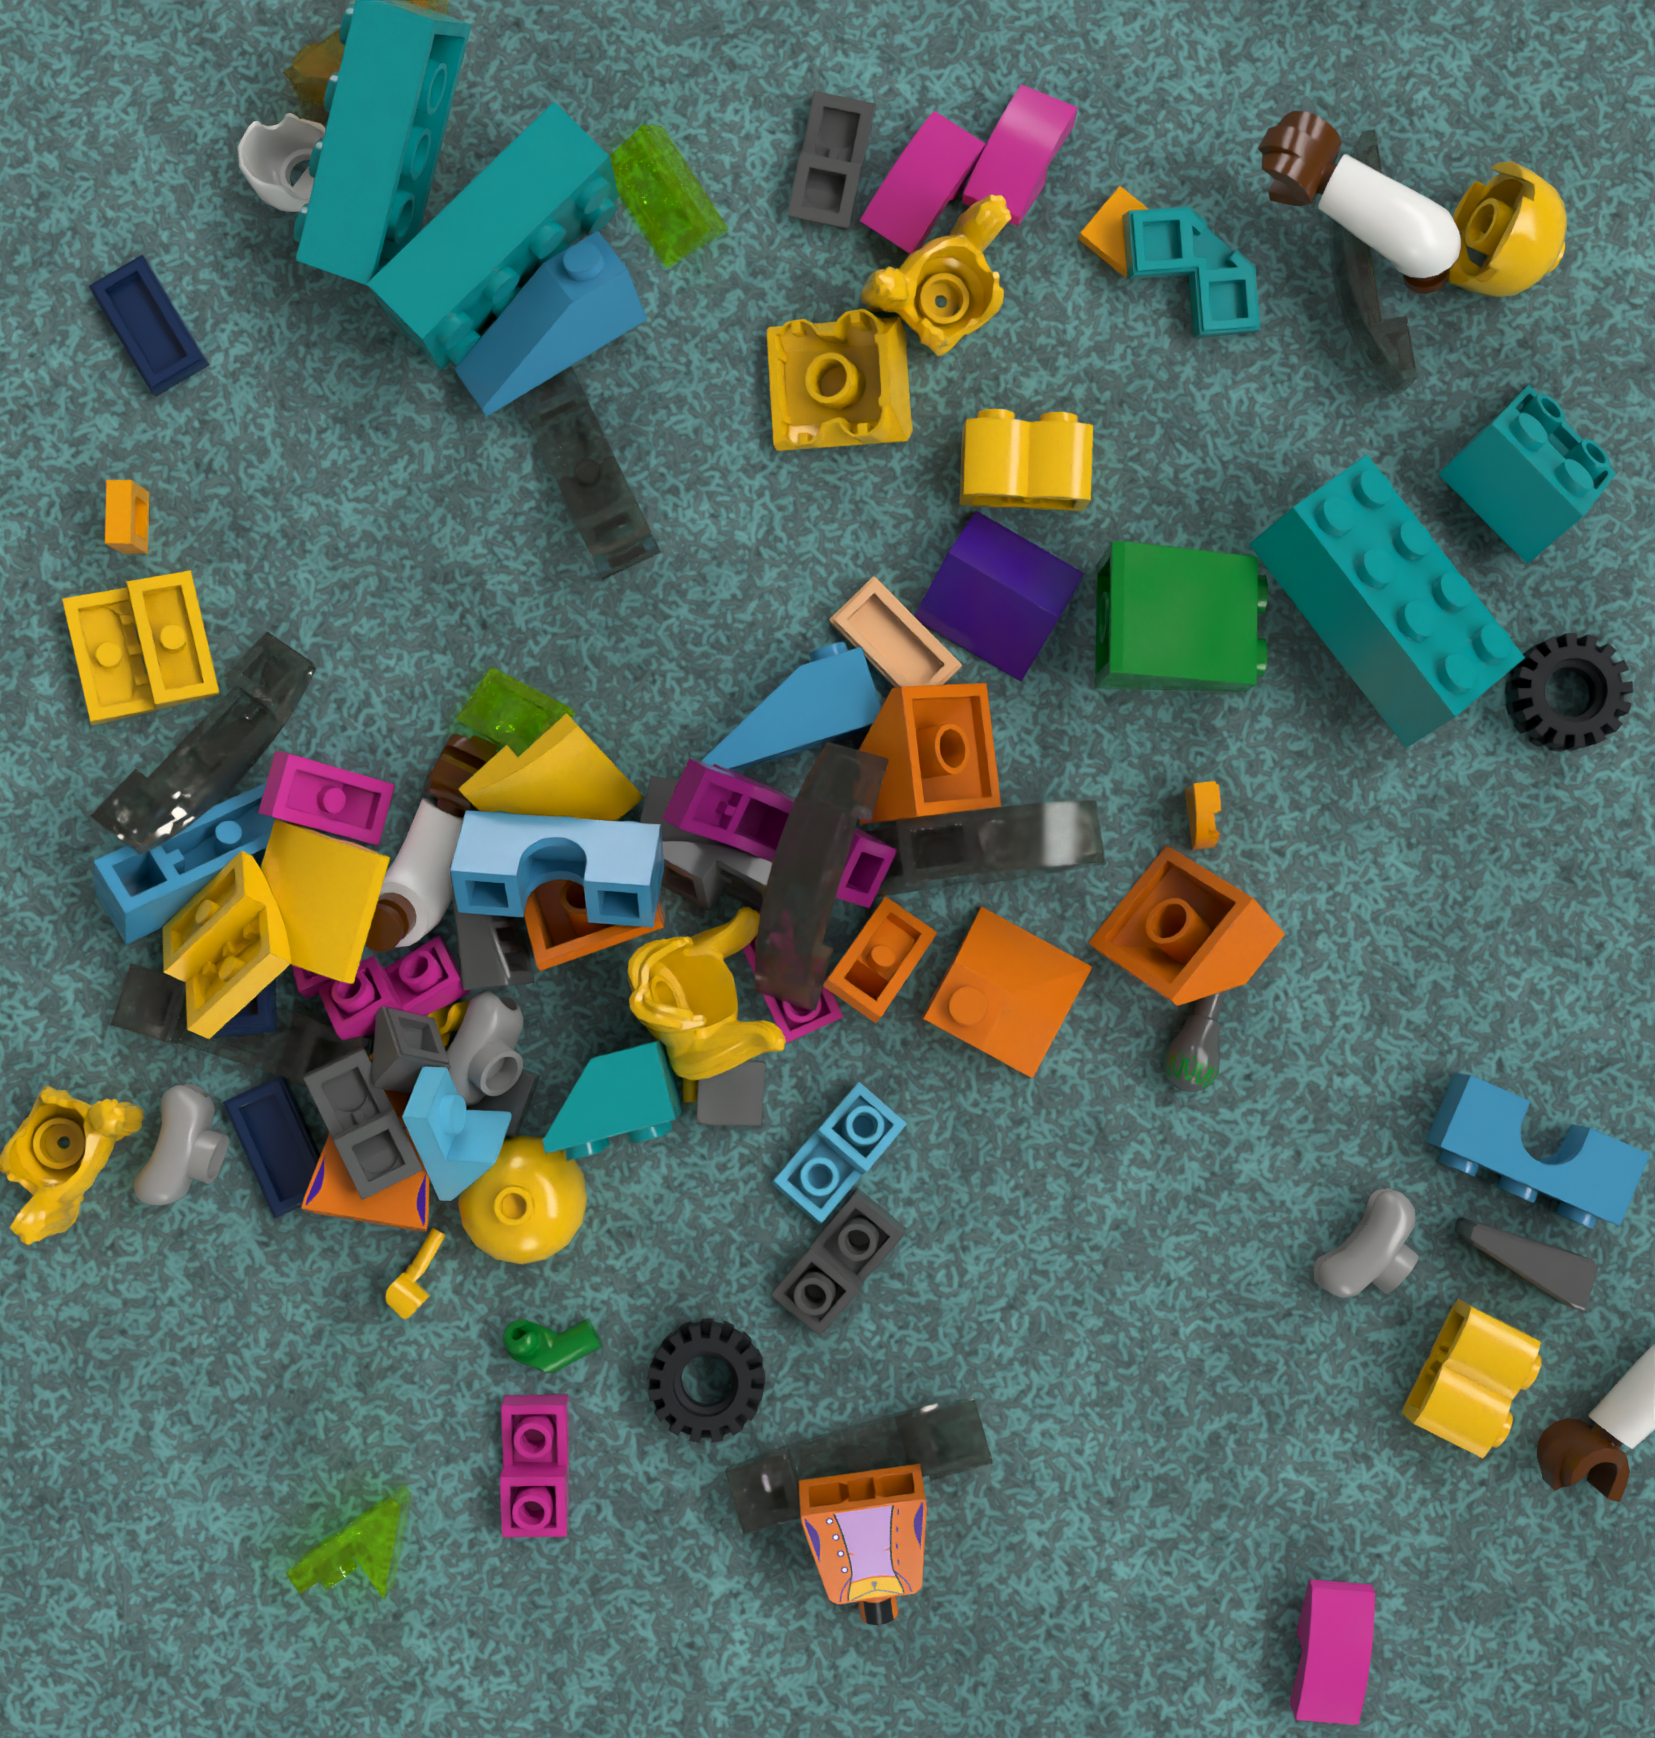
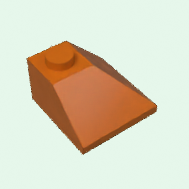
[853,683,1001,824]
[1088,845,1285,1006]
[921,906,1092,1078]

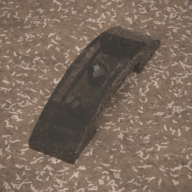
[1330,129,1417,395]
[517,365,661,580]
[90,632,316,855]
[755,742,889,1010]
[111,963,373,1088]
[725,1397,993,1534]

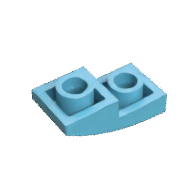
[770,1082,907,1225]

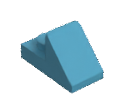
[402,1066,512,1201]

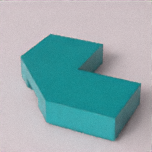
[1122,207,1260,338]

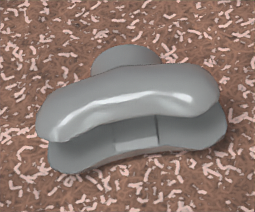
[446,990,524,1108]
[133,1084,229,1205]
[1314,1188,1419,1298]

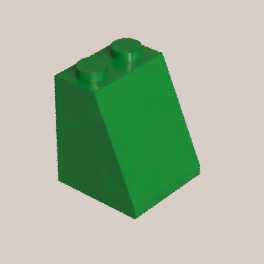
[1095,541,1268,692]

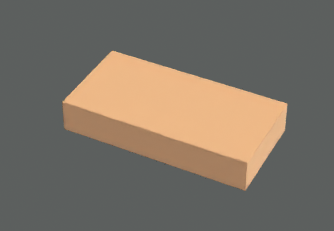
[829,576,963,688]

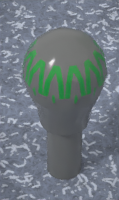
[1163,991,1226,1092]

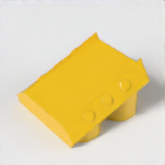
[766,309,913,451]

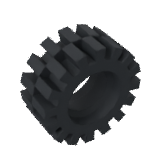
[1504,633,1633,752]
[647,1318,765,1443]

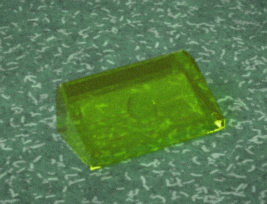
[610,124,729,268]

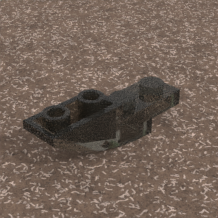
[865,800,1106,898]

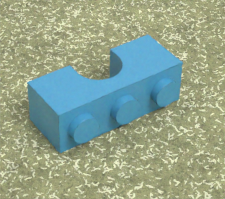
[450,810,664,927]
[1425,1073,1650,1229]

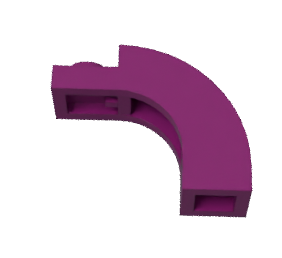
[662,758,897,908]

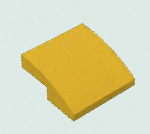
[62,570,219,726]
[459,713,645,821]
[260,819,390,984]
[162,850,292,1039]

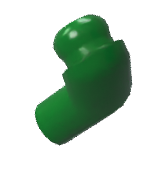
[503,1318,603,1373]

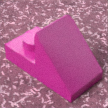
[258,751,395,846]

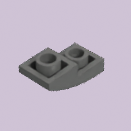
[771,1188,907,1336]

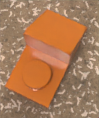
[823,896,938,1023]

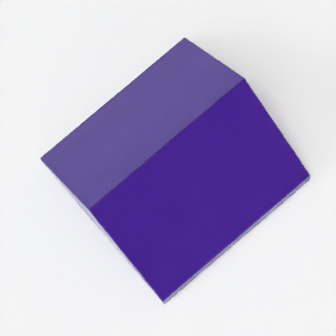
[914,510,1085,682]

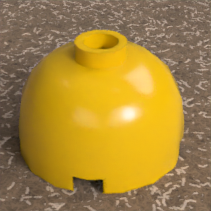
[1449,161,1567,297]
[458,1135,587,1264]

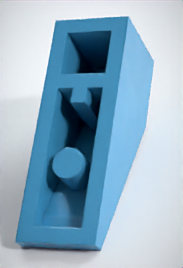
[455,231,647,417]
[701,642,881,772]
[93,783,285,945]

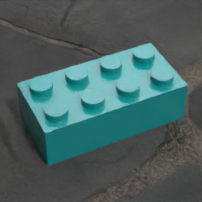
[294,0,472,286]
[367,101,619,371]
[1249,455,1525,748]

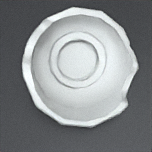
[237,113,326,212]

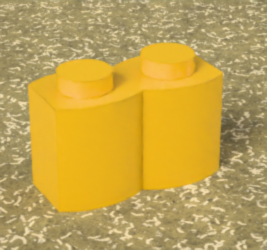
[959,409,1093,511]
[1401,1299,1542,1458]

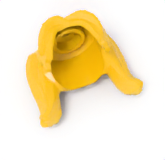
[859,194,1011,356]
[627,907,786,1080]
[0,1085,144,1245]

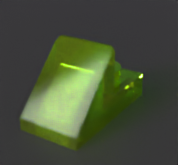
[456,666,575,757]
[285,1484,412,1599]

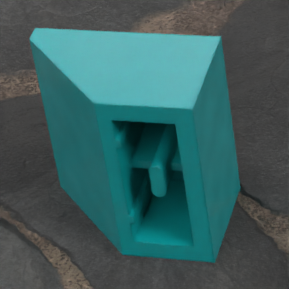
[1438,384,1617,564]
[542,1040,683,1161]

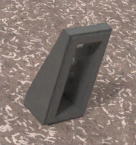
[450,862,535,990]
[1454,1217,1599,1312]

